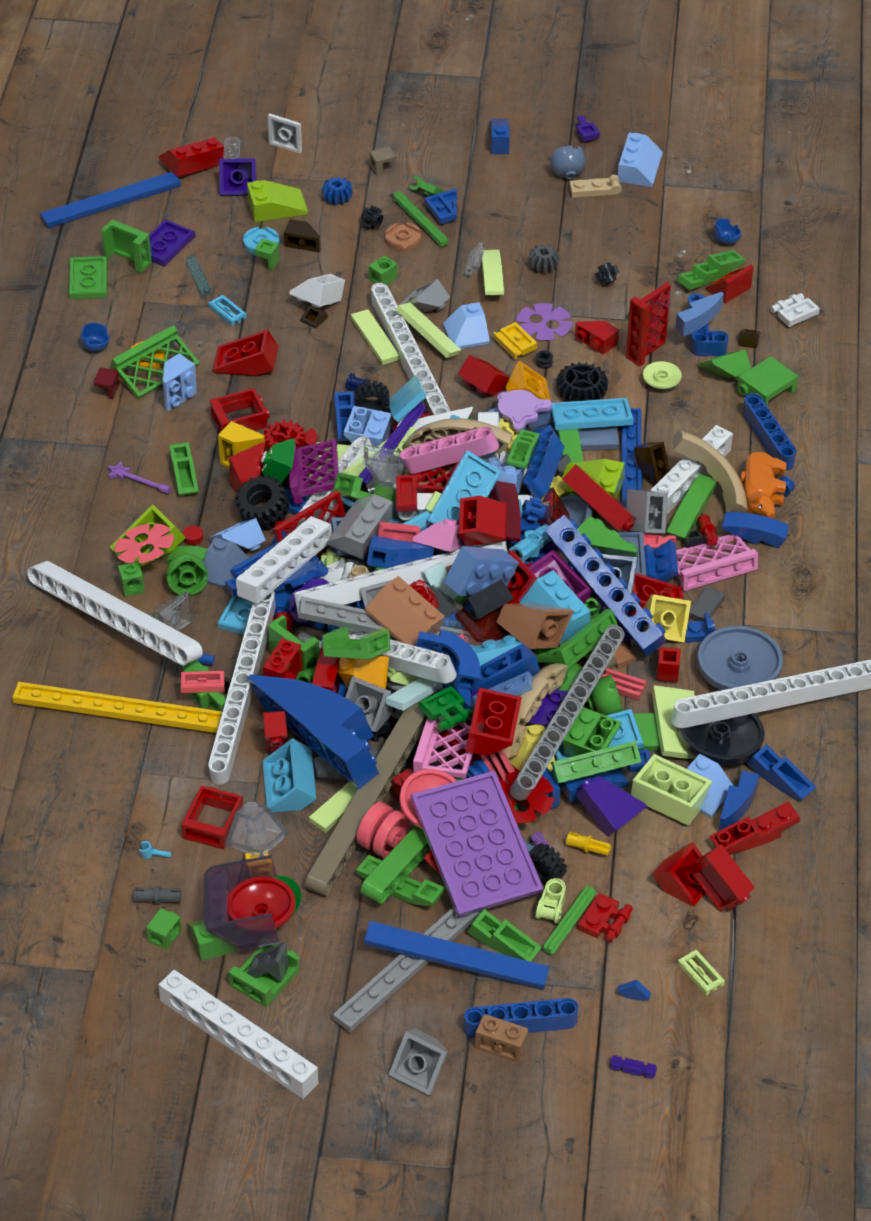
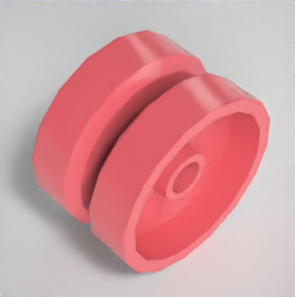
[356,802,410,859]

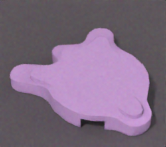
[497,390,552,433]

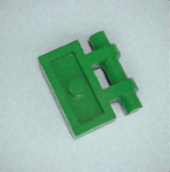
[418,686,474,731]

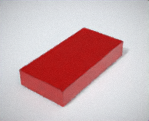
[396,475,418,512]

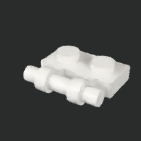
[770,293,820,327]

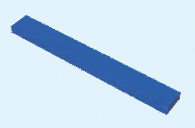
[40,172,181,228]
[621,408,642,508]
[364,921,549,990]

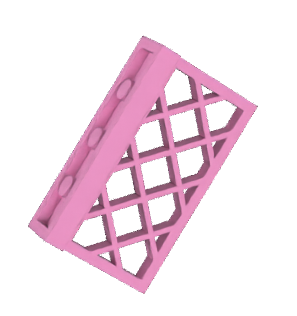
[676,534,758,591]
[413,712,473,779]

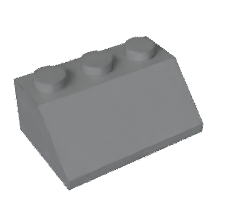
[327,494,393,559]

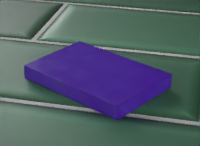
[149,219,196,267]

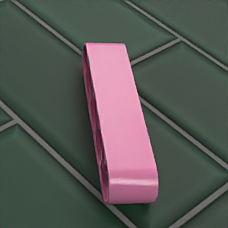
[400,426,499,474]

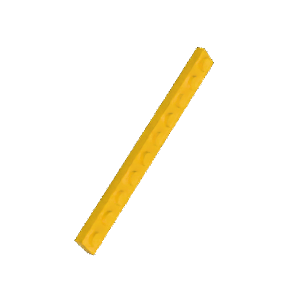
[12,682,223,733]

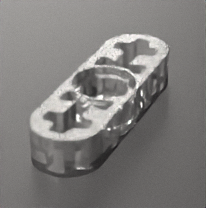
[224,136,241,159]

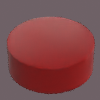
[183,526,203,545]

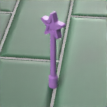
[108,462,172,494]

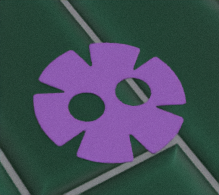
[516,303,572,340]

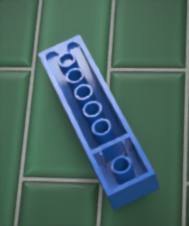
[247,674,379,789]

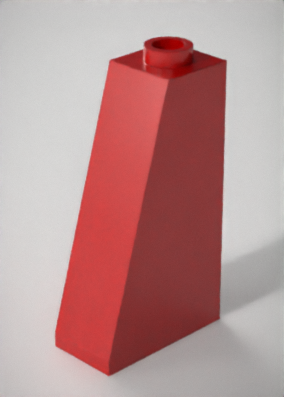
[562,464,637,532]

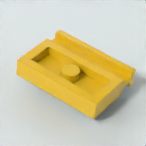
[493,322,537,359]

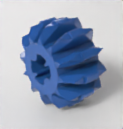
[322,176,353,205]

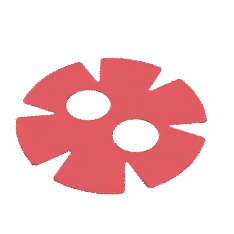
[115,524,174,563]

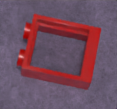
[210,388,270,432]
[263,638,302,680]
[312,646,341,694]
[181,785,243,849]
[687,844,755,912]

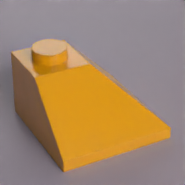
[506,361,551,401]
[338,655,389,689]

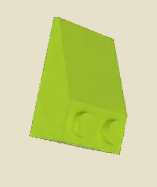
[247,180,308,222]
[560,459,625,499]
[110,504,186,567]

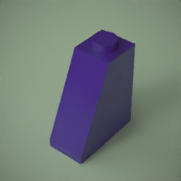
[575,776,647,836]

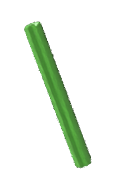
[393,191,449,247]

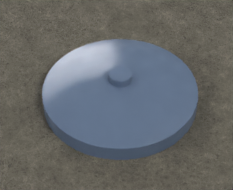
[697,626,783,690]

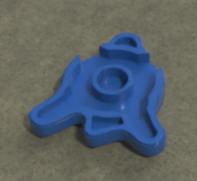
[274,556,329,591]

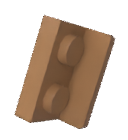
[475,1014,528,1063]

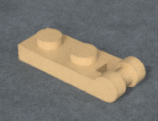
[569,175,622,198]

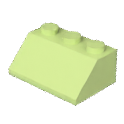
[631,754,712,826]

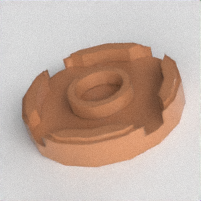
[385,223,421,251]

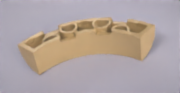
[405,418,512,454]
[673,430,748,513]
[497,663,568,758]

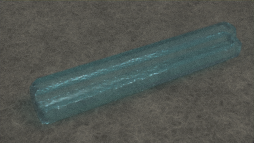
[186,256,211,296]

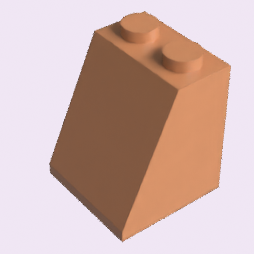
[497,603,574,649]

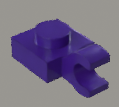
[576,115,600,142]

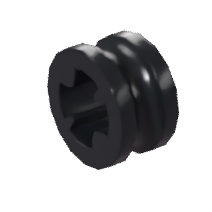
[536,350,553,369]

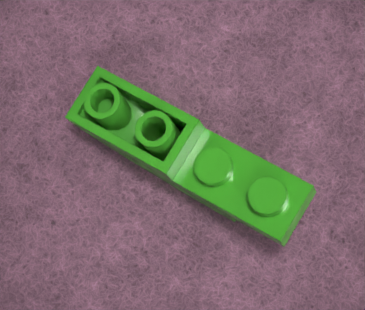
[182,660,227,712]

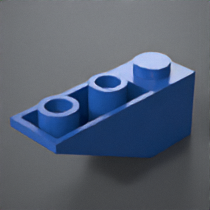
[367,535,434,568]

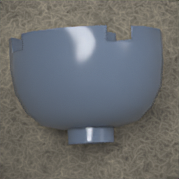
[549,146,586,179]

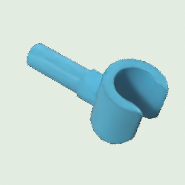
[139,841,172,859]

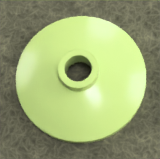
[643,361,682,389]

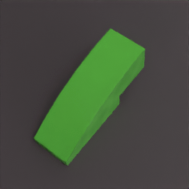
[169,442,199,496]
[467,909,542,962]

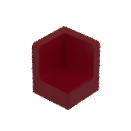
[94,368,120,399]

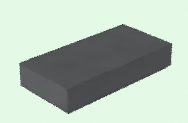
[689,586,725,621]

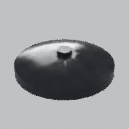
[677,713,765,765]

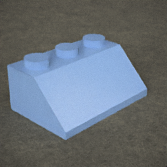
[618,132,663,187]

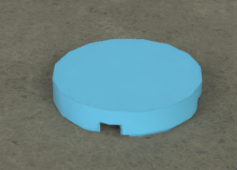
[243,227,280,254]

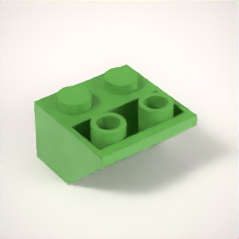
[563,707,622,757]

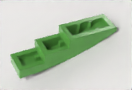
[677,250,745,290]
[506,429,540,469]
[666,474,718,541]

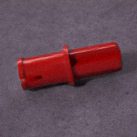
[697,514,718,546]

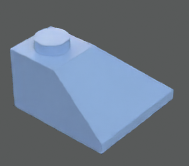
[443,302,490,349]
[208,518,266,552]
[687,754,734,818]

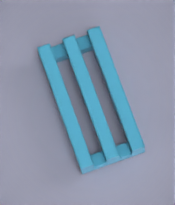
[208,295,247,326]

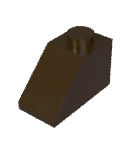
[284,219,321,253]
[634,442,670,485]

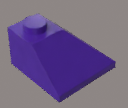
[219,158,256,195]

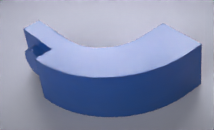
[414,629,480,691]

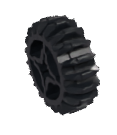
[556,362,608,402]

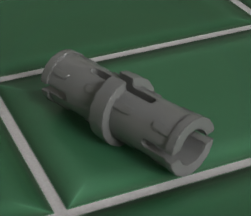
[134,886,181,904]

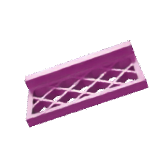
[289,439,339,504]

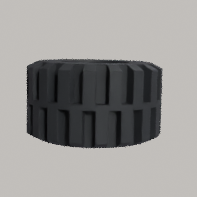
[235,475,290,530]

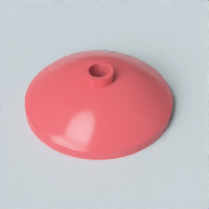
[400,769,457,829]

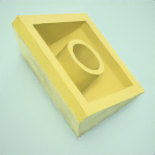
[643,594,691,642]

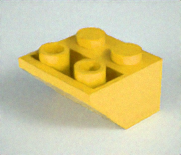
[218,421,265,468]

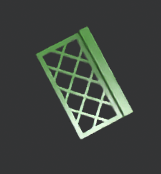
[109,325,200,399]
[532,609,618,670]
[550,741,642,784]

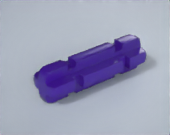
[610,1055,657,1078]

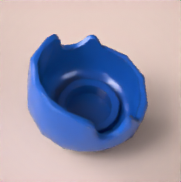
[714,218,742,244]
[81,322,110,351]

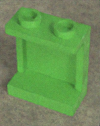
[101,220,152,273]
[737,356,799,407]
[332,472,396,507]
[268,615,320,671]
[322,626,391,659]
[228,936,300,1008]

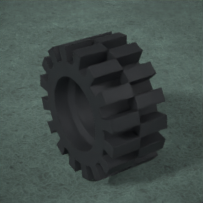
[354,380,390,412]
[529,843,567,886]

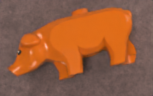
[740,452,786,519]

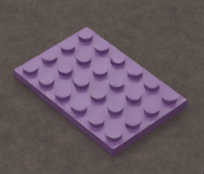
[410,771,543,917]

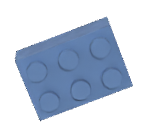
[444,546,519,596]

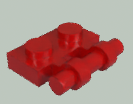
[577,893,633,942]

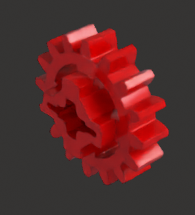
[262,419,306,450]

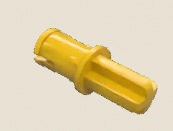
[566,831,611,856]

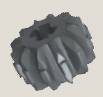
[528,244,560,274]

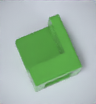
[254,238,280,270]

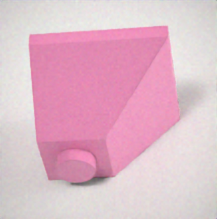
[412,518,465,552]

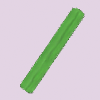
[543,886,596,955]

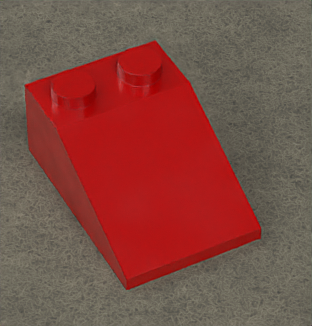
[213,329,279,376]
[618,573,684,615]

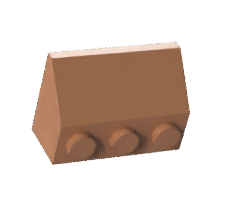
[364,576,445,646]

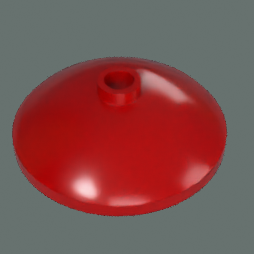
[227,877,296,932]

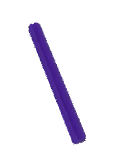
[358,402,426,485]

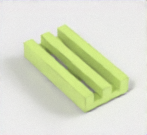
[678,950,725,996]

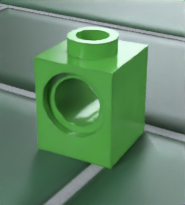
[368,255,398,285]
[118,562,145,597]
[146,908,182,950]

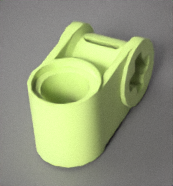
[536,878,566,924]

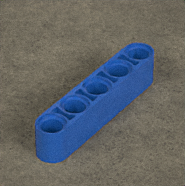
[743,394,796,470]
[523,430,565,498]
[464,998,579,1038]

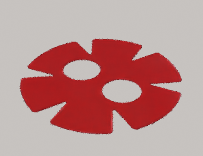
[499,771,554,823]

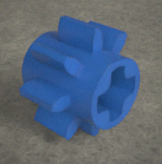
[522,497,546,523]

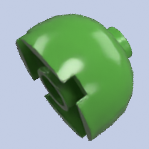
[166,553,208,595]
[588,674,624,716]

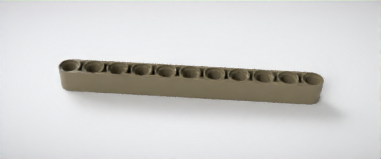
[305,703,427,896]

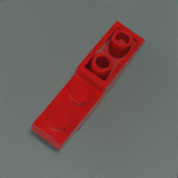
[710,801,800,854]

